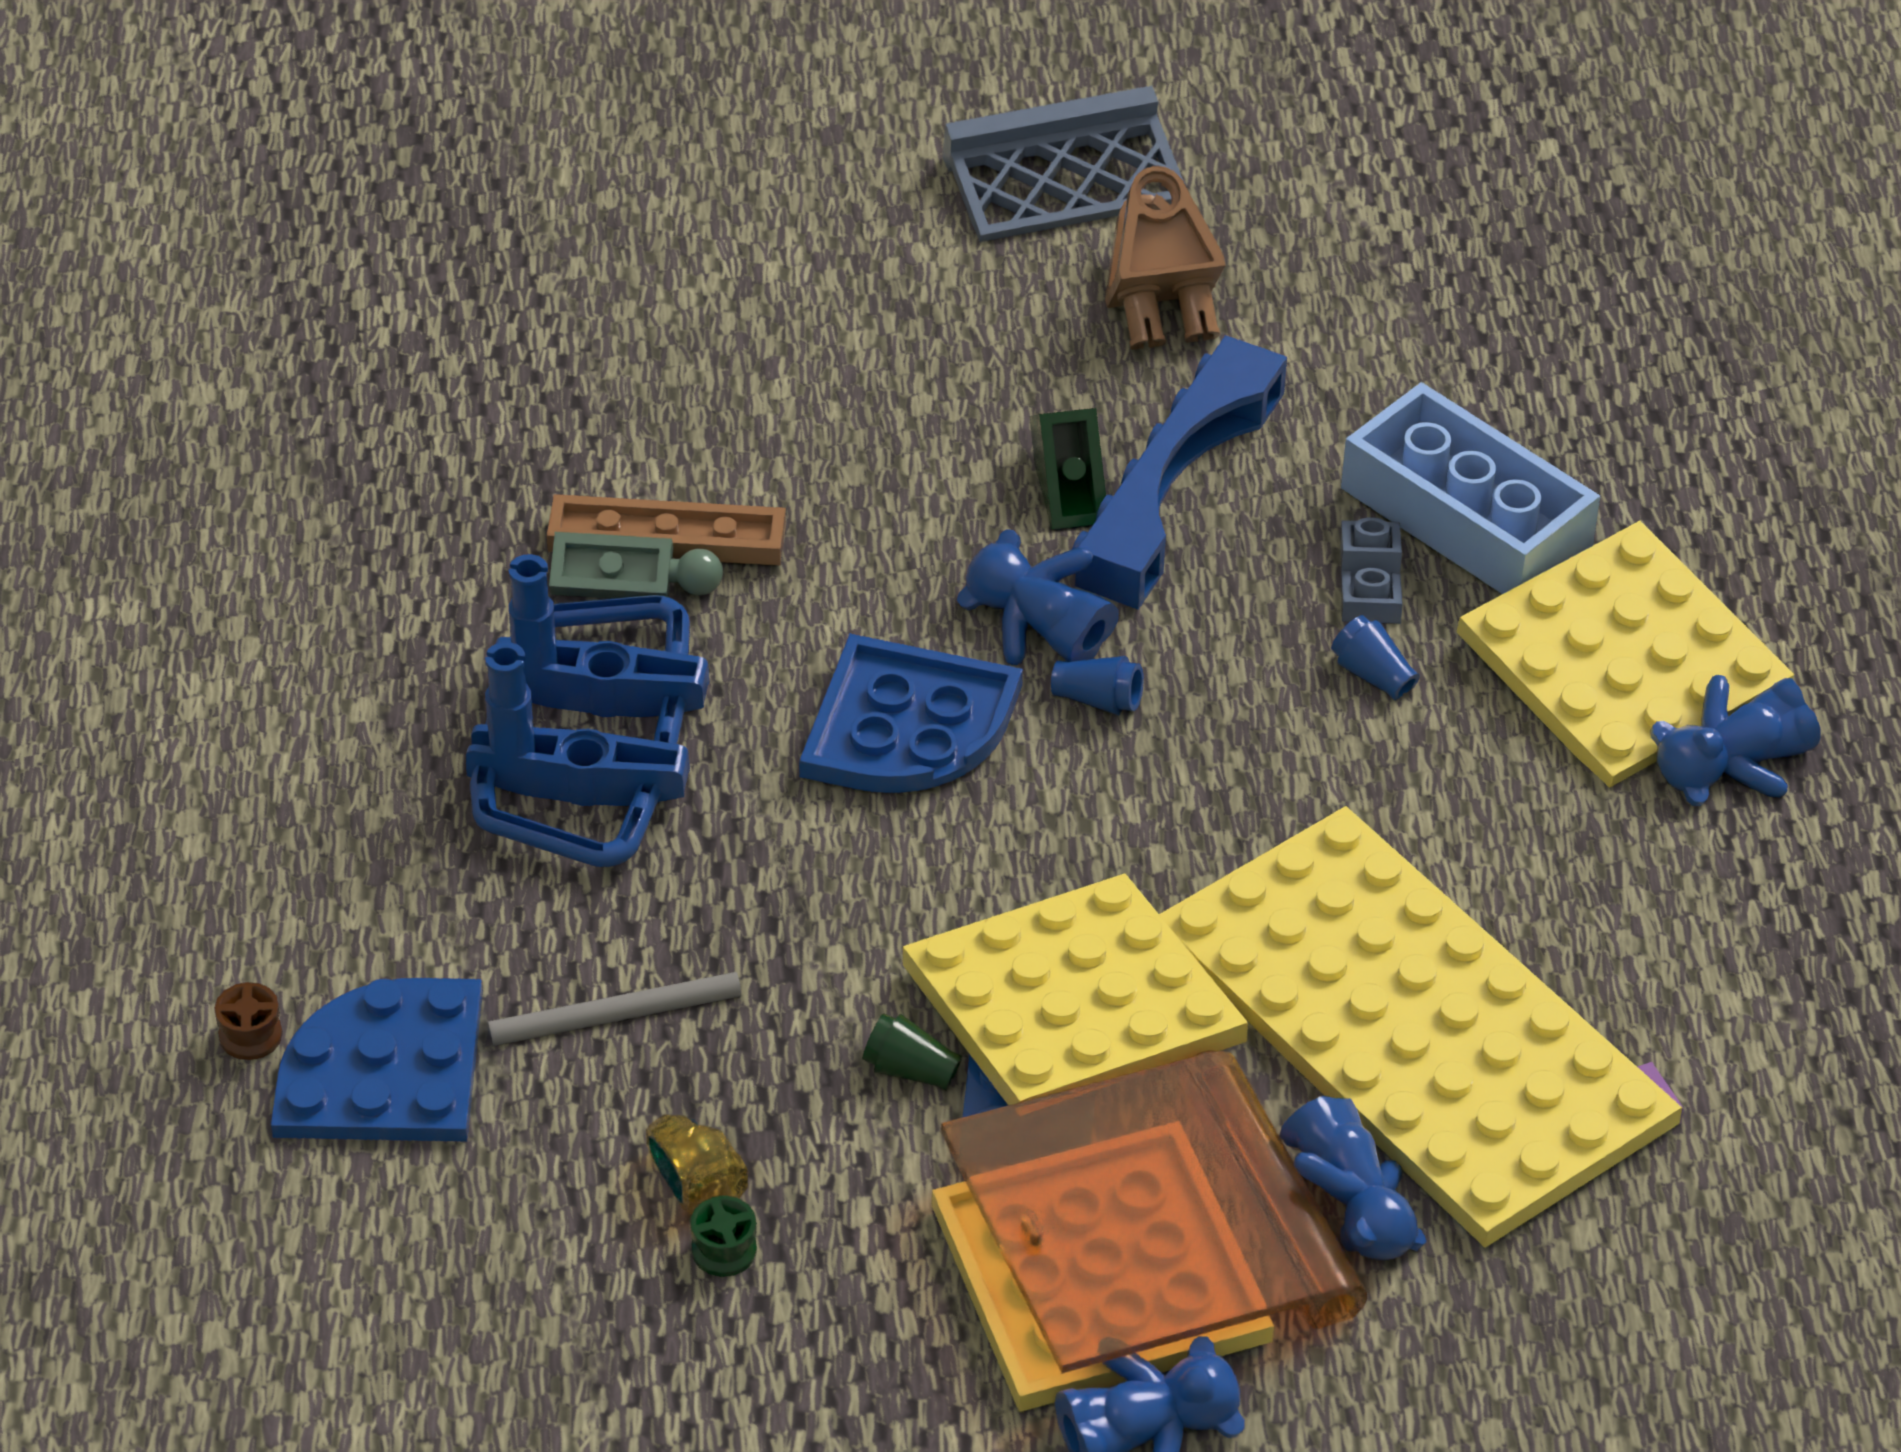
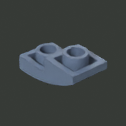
[1341,517,1402,624]

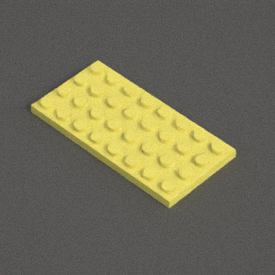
[1159,806,1682,1248]

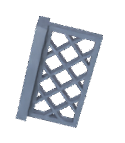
[942,86,1184,242]

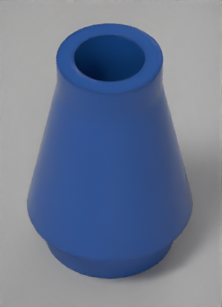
[1331,615,1420,701]
[1051,656,1144,715]

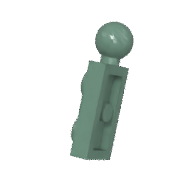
[549,531,723,599]

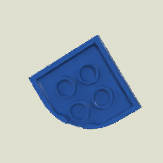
[799,634,1023,793]
[271,978,483,1142]

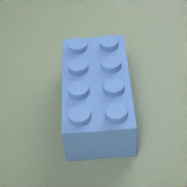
[1341,382,1600,594]

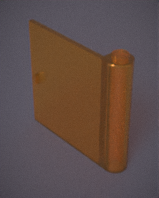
[940,1050,1368,1373]

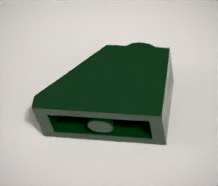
[1029,408,1106,530]

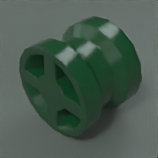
[690,1195,757,1277]

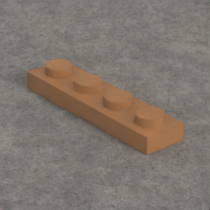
[547,494,786,566]

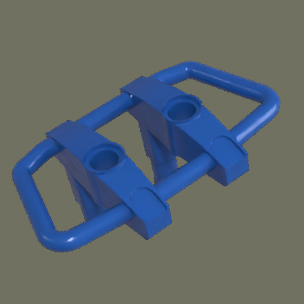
[466,554,710,867]

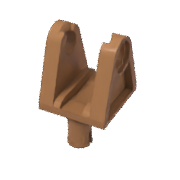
[1105,166,1226,350]

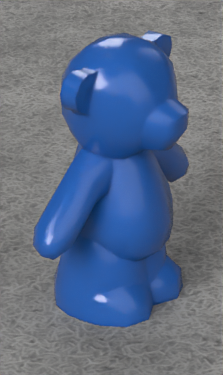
[957,529,1119,665]
[1650,675,1821,806]
[1279,1096,1427,1260]
[1055,1336,1244,1452]

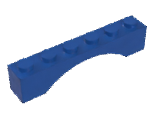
[1072,335,1287,610]

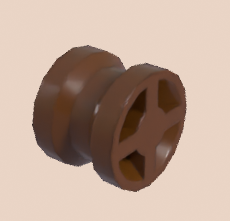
[214,982,283,1060]

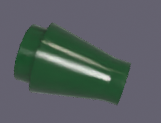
[862,1013,963,1091]

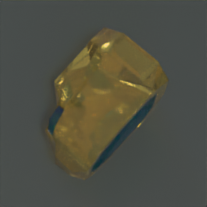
[646,1114,748,1215]

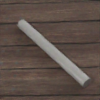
[487,972,741,1046]

